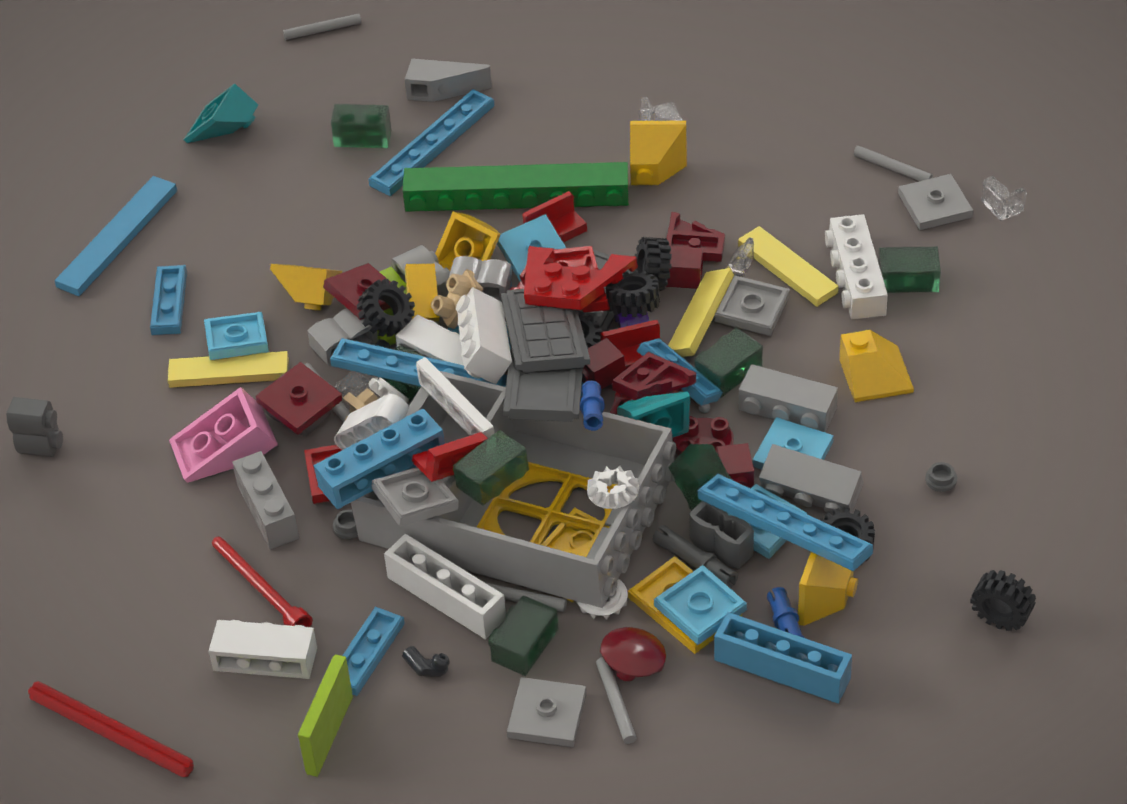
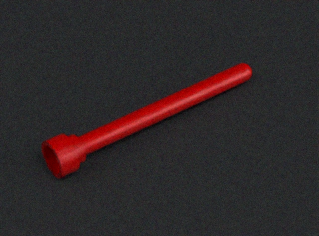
[212,536,313,627]

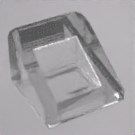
[724,237,754,277]

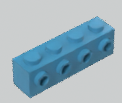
[314,408,445,509]
[714,612,852,704]

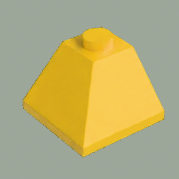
[630,121,687,185]
[435,211,501,271]
[270,264,342,310]
[839,330,914,402]
[798,552,858,626]

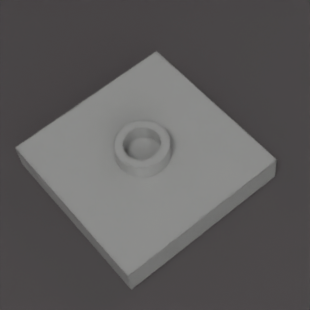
[898,174,973,230]
[715,275,790,336]
[372,467,459,527]
[507,677,587,747]

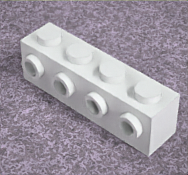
[825,214,888,320]
[456,287,512,385]
[384,534,506,640]

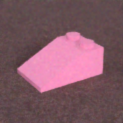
[169,387,278,483]

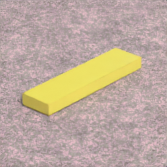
[738,226,839,307]
[668,268,734,357]
[168,351,289,388]

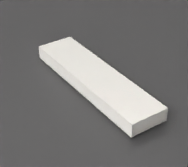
[416,357,497,453]

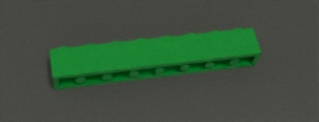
[402,162,629,212]

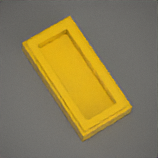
[405,263,440,322]

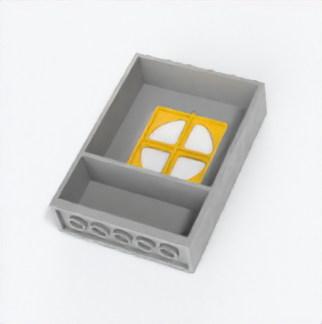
[351,371,678,608]

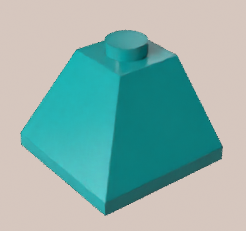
[183,83,259,143]
[617,391,690,438]

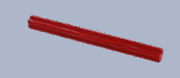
[28,681,194,777]

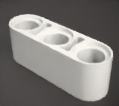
[334,394,409,450]

